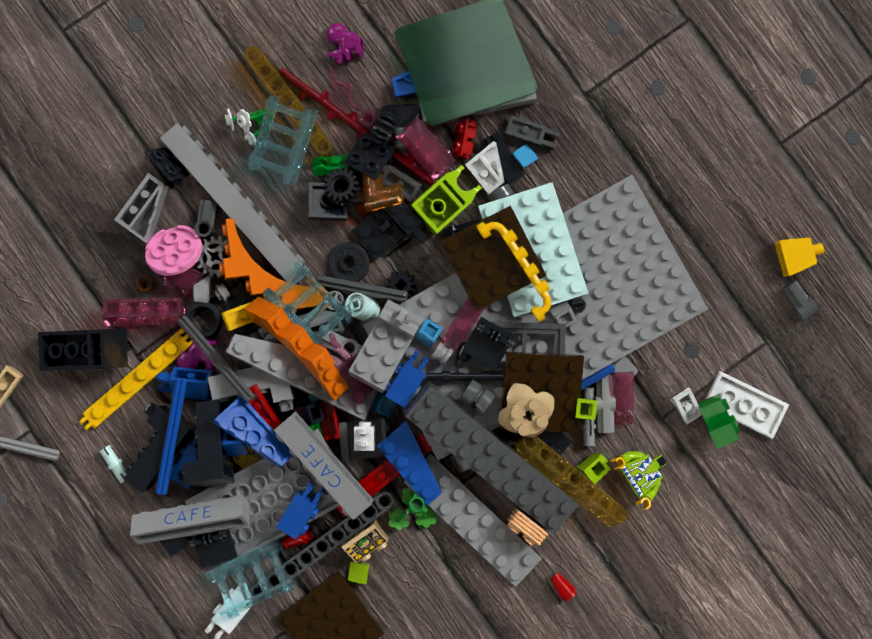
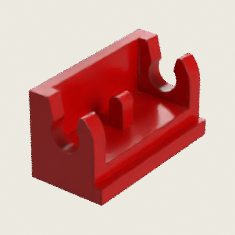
[320,401,340,441]

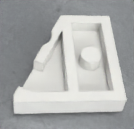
[465,141,504,194]

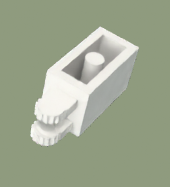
[354,421,376,451]
[205,586,255,639]

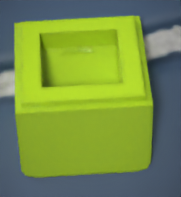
[348,561,370,585]

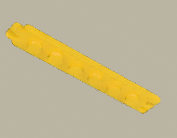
[79,328,194,431]

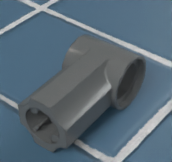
[195,200,218,239]
[782,281,819,321]

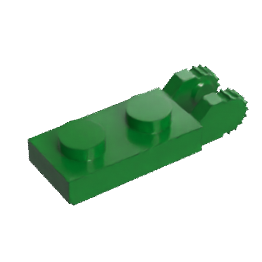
[312,154,359,176]

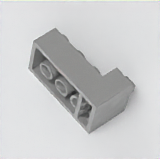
[348,299,423,393]
[208,367,297,412]

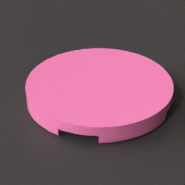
[145,225,202,276]

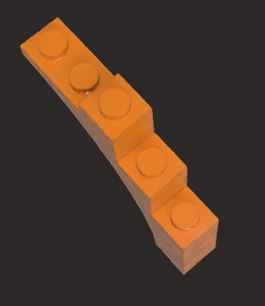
[219,218,324,311]
[245,296,349,401]

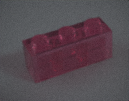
[395,117,456,179]

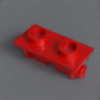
[452,118,477,159]

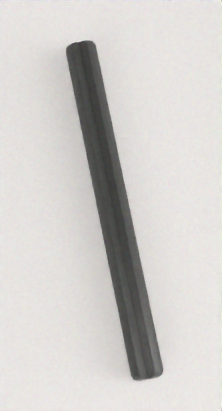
[178,316,255,403]

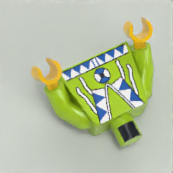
[611,451,667,511]

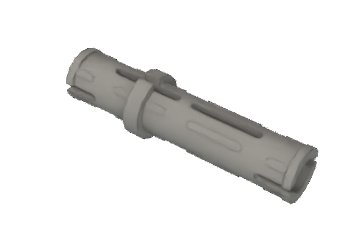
[581,388,597,446]

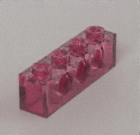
[102,298,185,326]

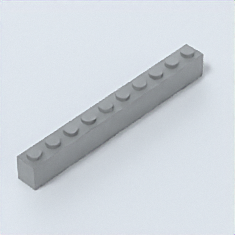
[160,123,306,283]

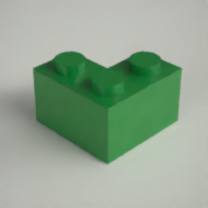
[698,394,740,449]

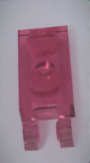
[441,297,485,351]
[613,371,634,425]

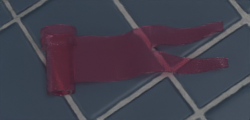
[328,64,376,129]
[319,332,374,405]

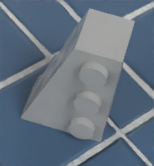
[114,173,169,243]

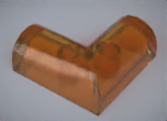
[362,173,404,212]

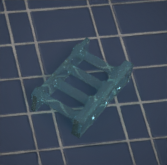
[248,95,318,185]
[263,262,352,347]
[205,539,297,619]

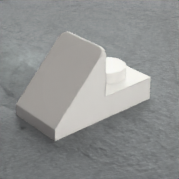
[670,387,702,424]

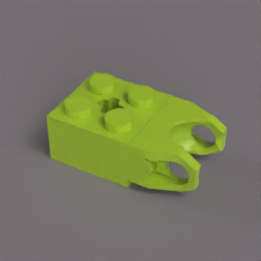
[409,165,482,236]

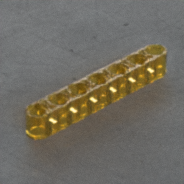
[245,46,333,157]
[515,436,628,527]

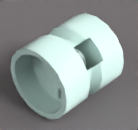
[345,292,380,322]

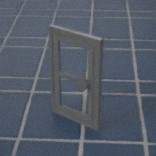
[482,322,566,372]

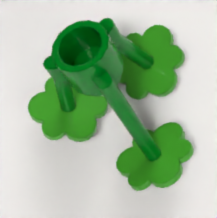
[388,487,437,531]

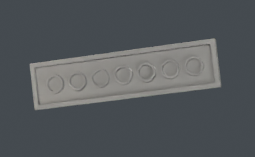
[404,453,542,587]

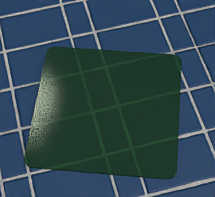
[395,0,537,126]

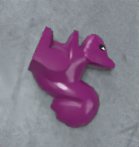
[327,23,364,65]
[177,338,220,371]

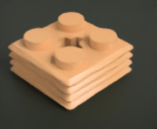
[507,508,548,546]

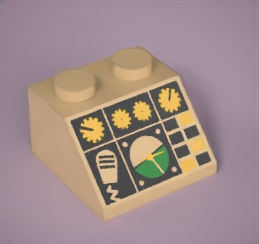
[342,519,389,563]

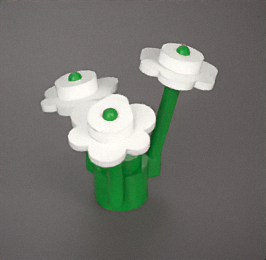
[224,108,274,148]

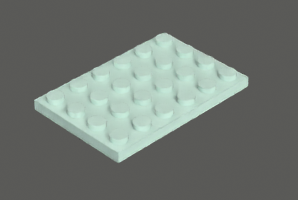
[478,182,588,317]

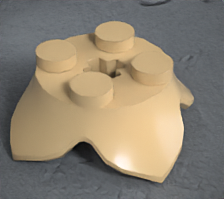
[498,383,554,437]

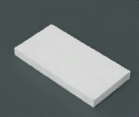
[705,371,789,439]

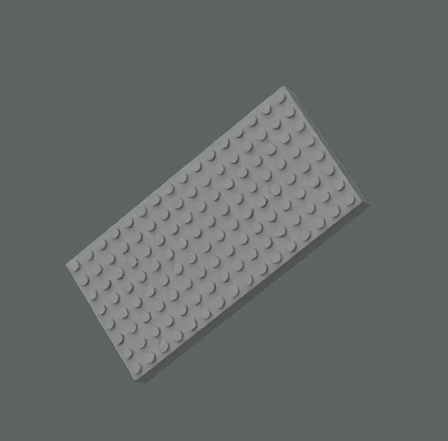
[363,175,708,460]

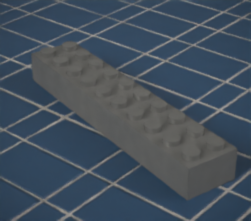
[403,381,579,534]

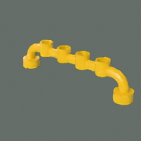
[476,222,551,322]

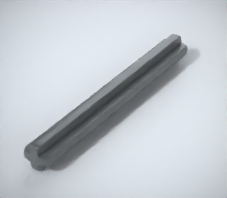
[316,275,408,302]

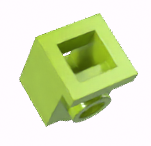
[575,398,597,420]
[576,452,611,485]

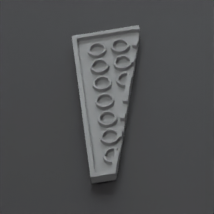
[225,334,377,421]

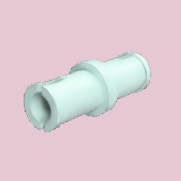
[99,445,127,484]

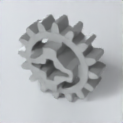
[197,236,230,278]

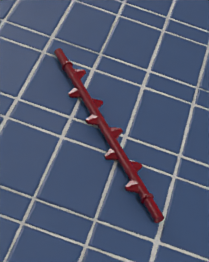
[278,67,435,186]

